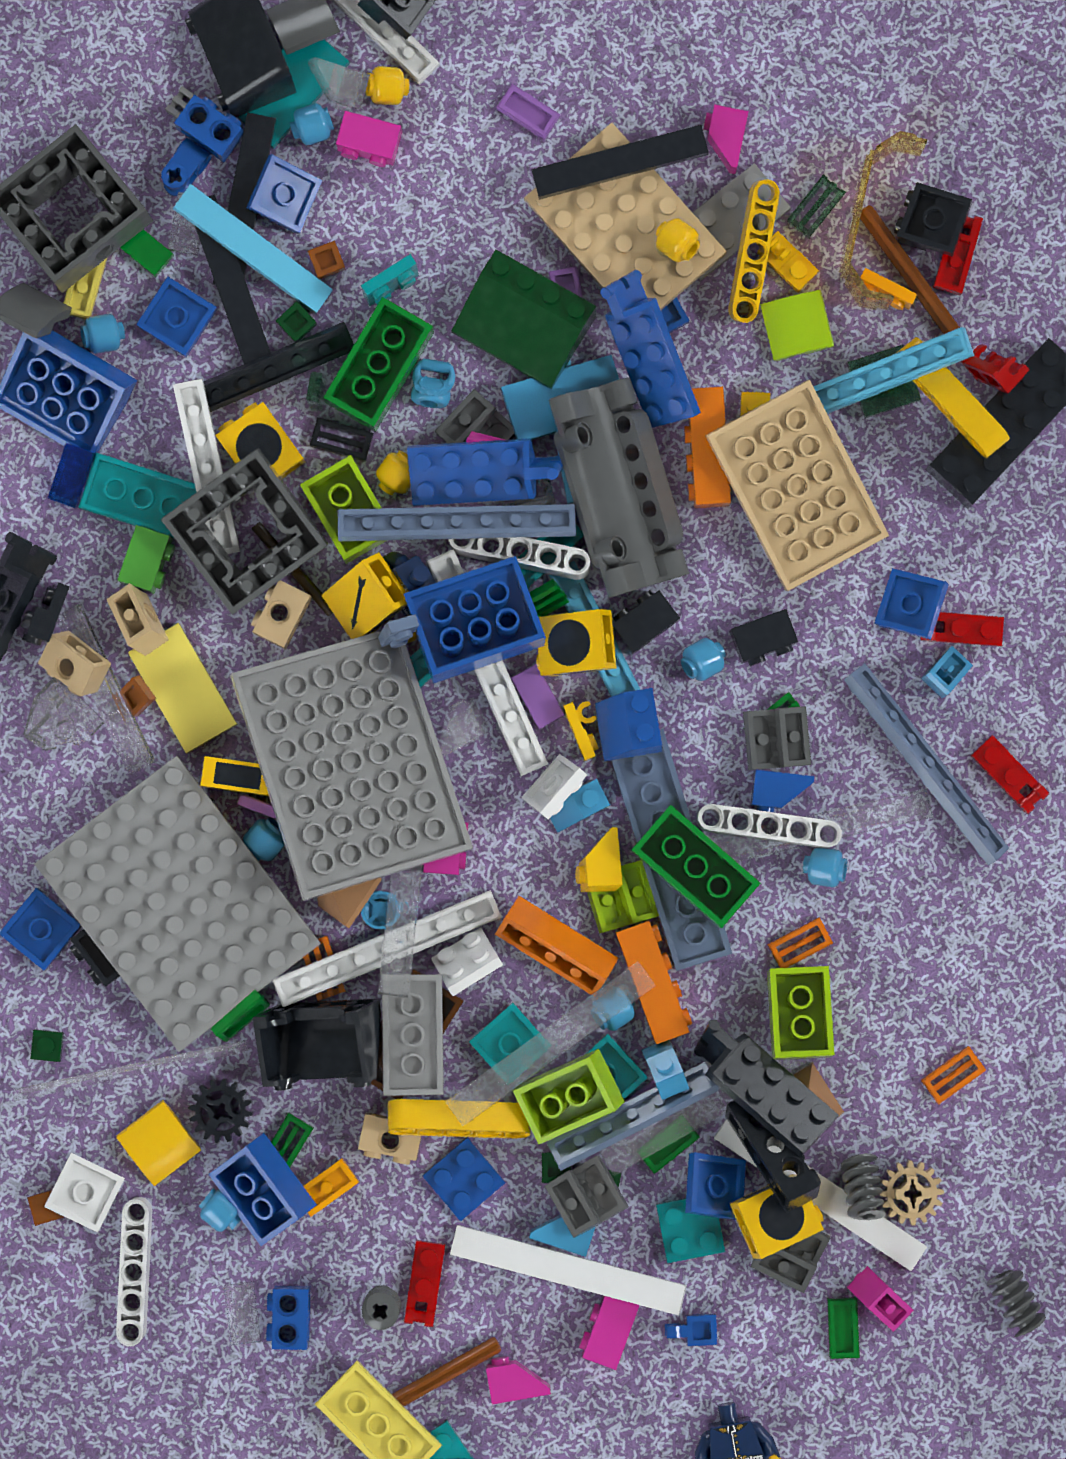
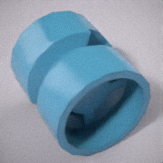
[361,891,401,929]

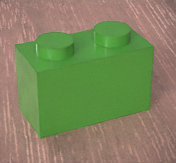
[117,525,175,594]

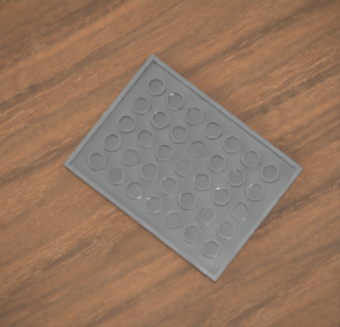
[230,631,473,901]
[34,756,321,1052]

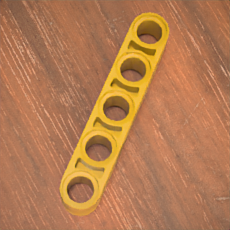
[728,179,780,323]
[897,337,1010,458]
[388,1099,531,1139]

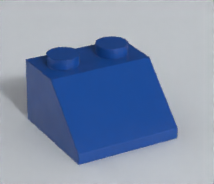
[595,688,662,761]

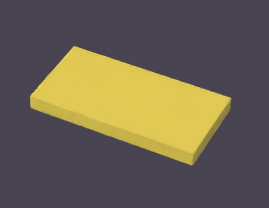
[128,623,238,754]
[315,1360,442,1459]

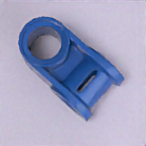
[161,138,212,196]

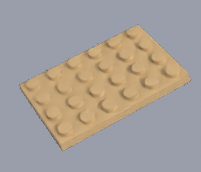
[524,123,727,310]
[705,380,889,591]

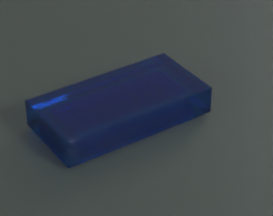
[48,443,95,508]

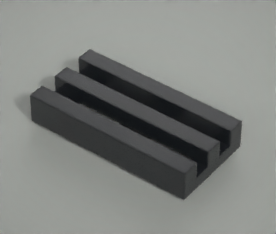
[310,417,374,462]

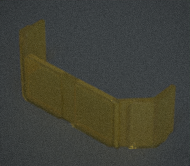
[838,131,928,310]

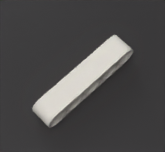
[449,537,591,580]
[696,804,842,848]
[116,1197,152,1346]

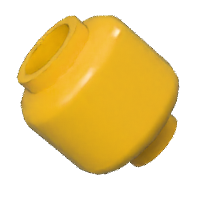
[365,66,409,105]
[655,218,700,262]
[376,450,411,495]

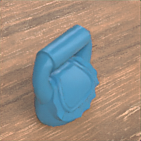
[411,358,456,408]

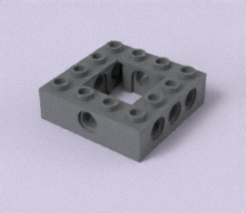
[0,124,153,293]
[161,447,328,615]

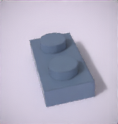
[378,614,419,648]

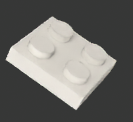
[521,754,587,819]
[431,927,503,996]
[44,1153,125,1232]

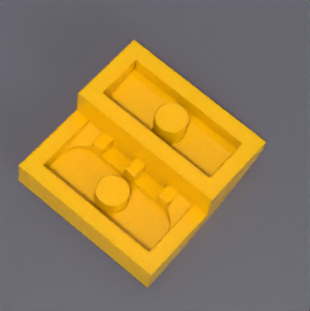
[116,1100,201,1186]

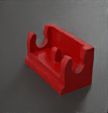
[961,344,1029,393]

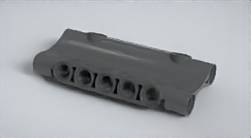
[548,377,690,598]

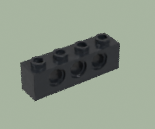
[725,1101,821,1213]

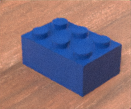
[208,1133,317,1246]

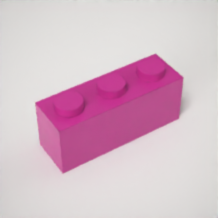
[579,1295,640,1370]

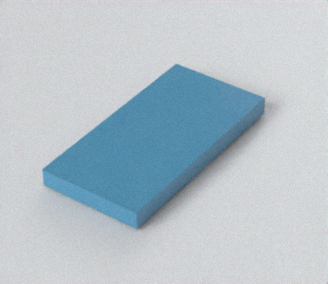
[500,354,619,440]

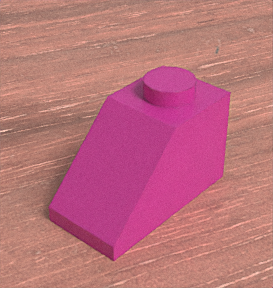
[703,104,749,174]
[847,1266,914,1332]
[486,1356,551,1405]

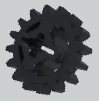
[188,1078,253,1143]

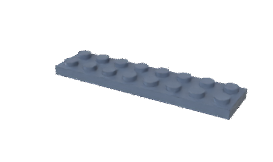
[611,729,733,971]

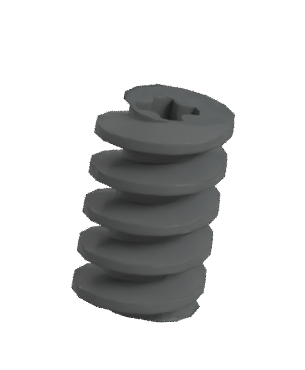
[841,1153,886,1220]
[986,1270,1046,1337]
[361,1285,401,1330]

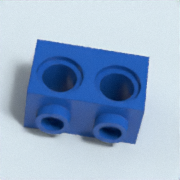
[174,94,243,163]
[266,1286,311,1350]

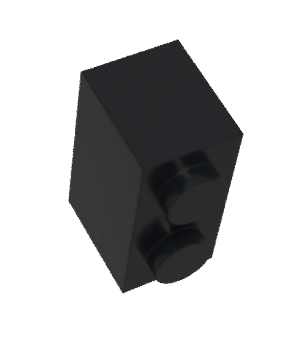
[613,590,680,655]
[729,609,798,666]

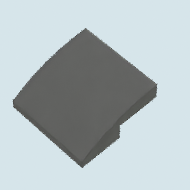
[266,0,340,55]
[0,283,72,339]
[435,389,515,443]
[743,706,811,770]
[545,1155,629,1238]
[751,1231,830,1293]

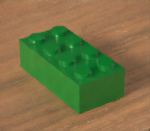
[323,297,434,432]
[630,805,761,928]

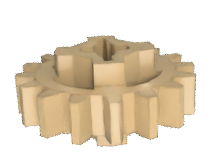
[880,1160,944,1226]

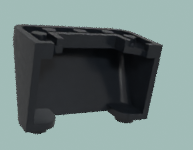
[184,0,297,118]
[252,999,381,1091]

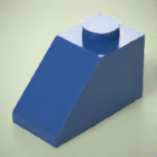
[750,770,815,813]

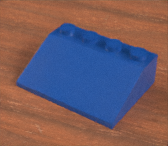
[0,330,137,462]
[404,556,546,684]

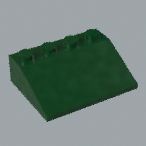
[451,249,596,389]

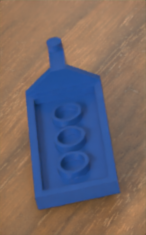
[600,270,701,428]
[407,438,563,506]

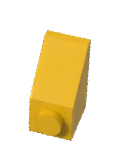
[575,827,623,892]

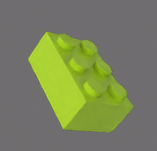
[300,455,387,564]
[767,966,835,1060]
[513,1049,625,1144]

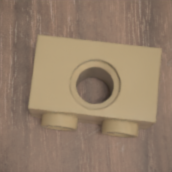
[251,580,312,650]
[106,583,169,656]
[38,630,111,696]
[358,1112,422,1165]

